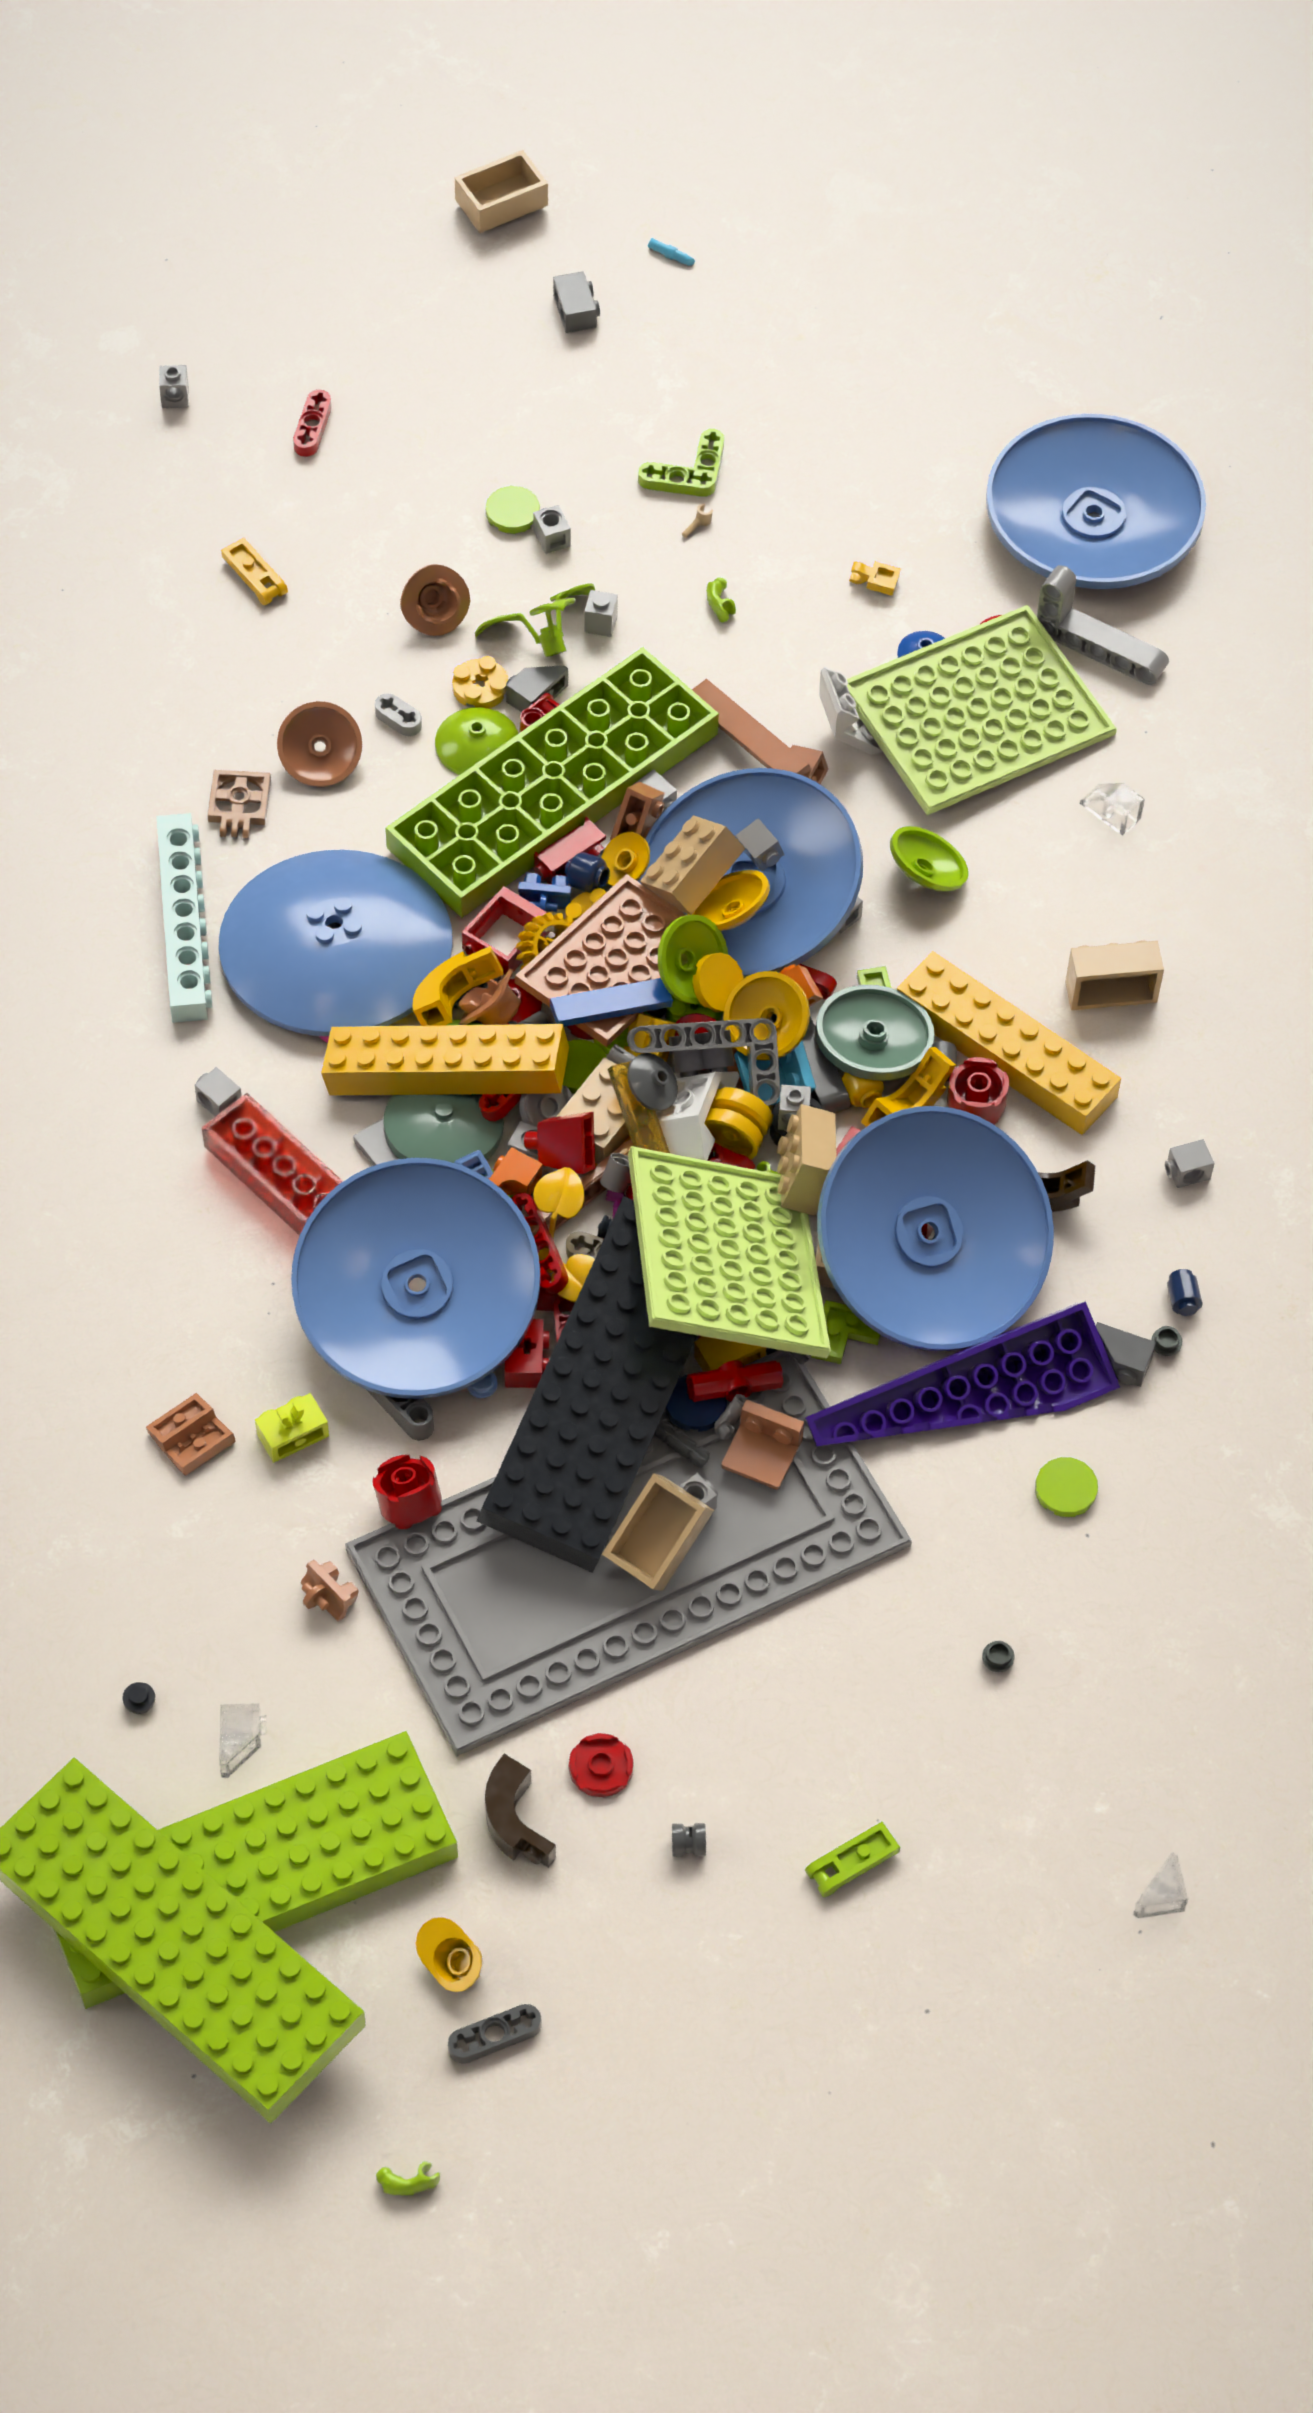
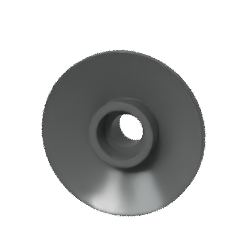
[627,1053,678,1111]

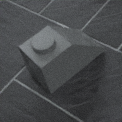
[506,665,568,713]
[1096,1322,1156,1387]

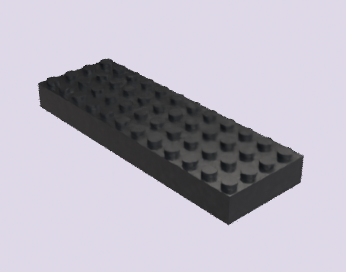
[477,1196,697,1573]

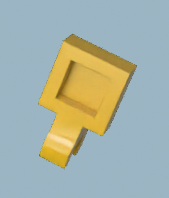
[849,561,901,596]

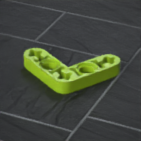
[638,429,724,497]

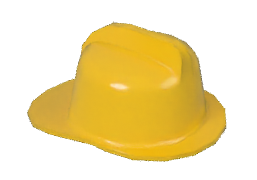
[416,1917,483,1992]

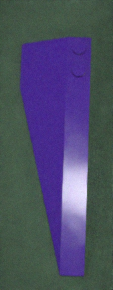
[804,1301,1120,1446]

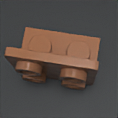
[721,1399,804,1490]

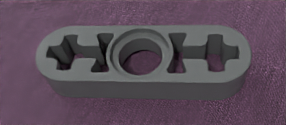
[448,2004,541,2064]

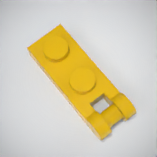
[221,537,288,606]

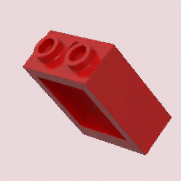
[462,886,550,975]

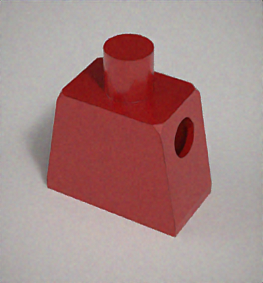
[524,1112,596,1174]

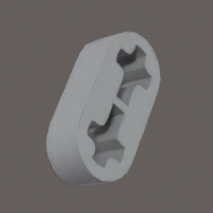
[375,693,422,736]

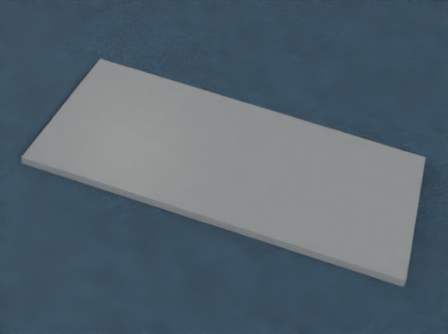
[345,1350,912,1756]

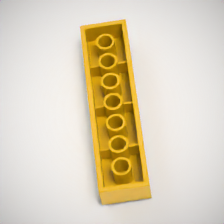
[897,951,1121,1135]
[321,1024,569,1096]

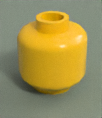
[841,1072,884,1108]

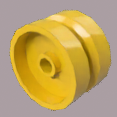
[704,1087,773,1160]

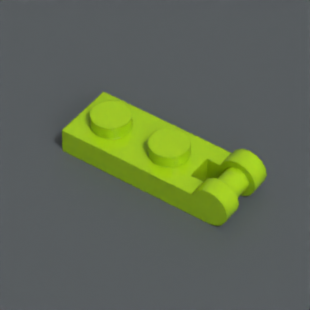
[805,1821,900,1898]

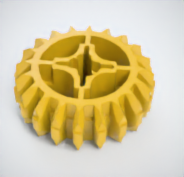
[515,913,573,970]

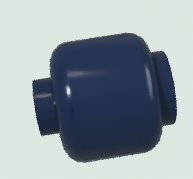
[565,852,610,893]

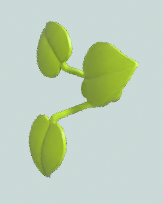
[475,583,596,657]

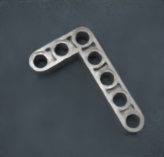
[1037,565,1169,685]
[627,1018,780,1105]

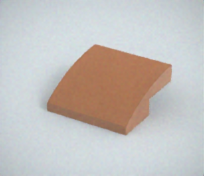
[146,1393,236,1476]

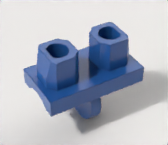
[518,873,571,912]

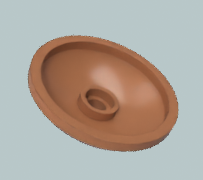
[277,701,362,787]

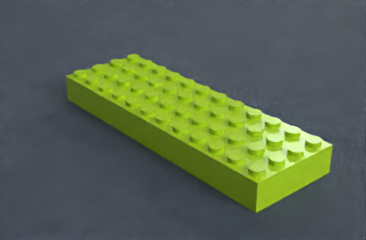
[385,647,719,918]
[53,1731,458,2009]
[0,1757,366,2124]

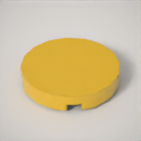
[692,952,744,1013]

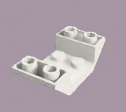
[819,667,883,755]
[648,1072,740,1161]

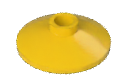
[601,832,650,886]

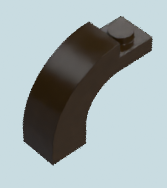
[1038,1160,1096,1212]
[485,1753,556,1868]

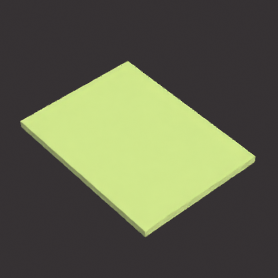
[847,605,1117,815]
[628,1146,831,1358]

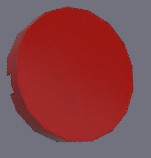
[569,1733,634,1798]

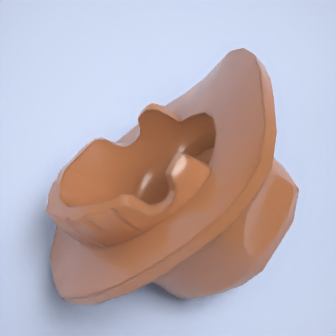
[400,564,471,636]
[459,969,521,1025]

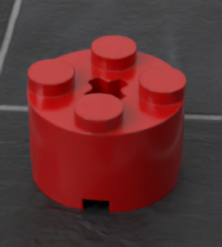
[947,1057,1009,1125]
[372,1454,442,1529]

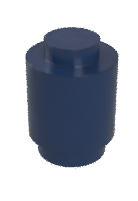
[1167,1269,1203,1316]

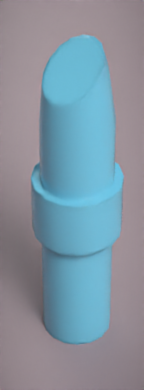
[648,238,695,266]

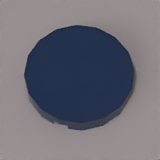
[665,1375,727,1432]

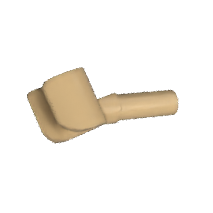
[682,504,713,538]

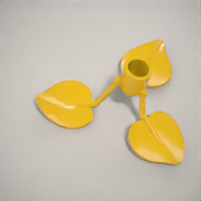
[533,1167,595,1303]

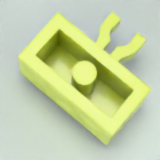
[255,1393,329,1463]

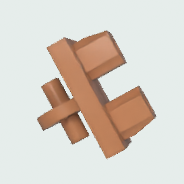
[301,1560,359,1621]

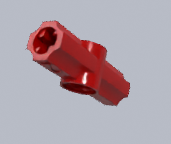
[686,1360,784,1402]

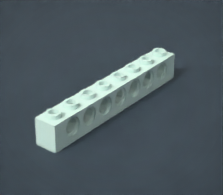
[156,813,212,1023]

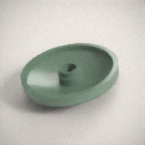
[815,985,934,1081]
[384,1094,504,1163]

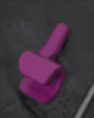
[606,1190,625,1219]

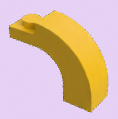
[413,946,504,1026]
[861,1047,956,1127]

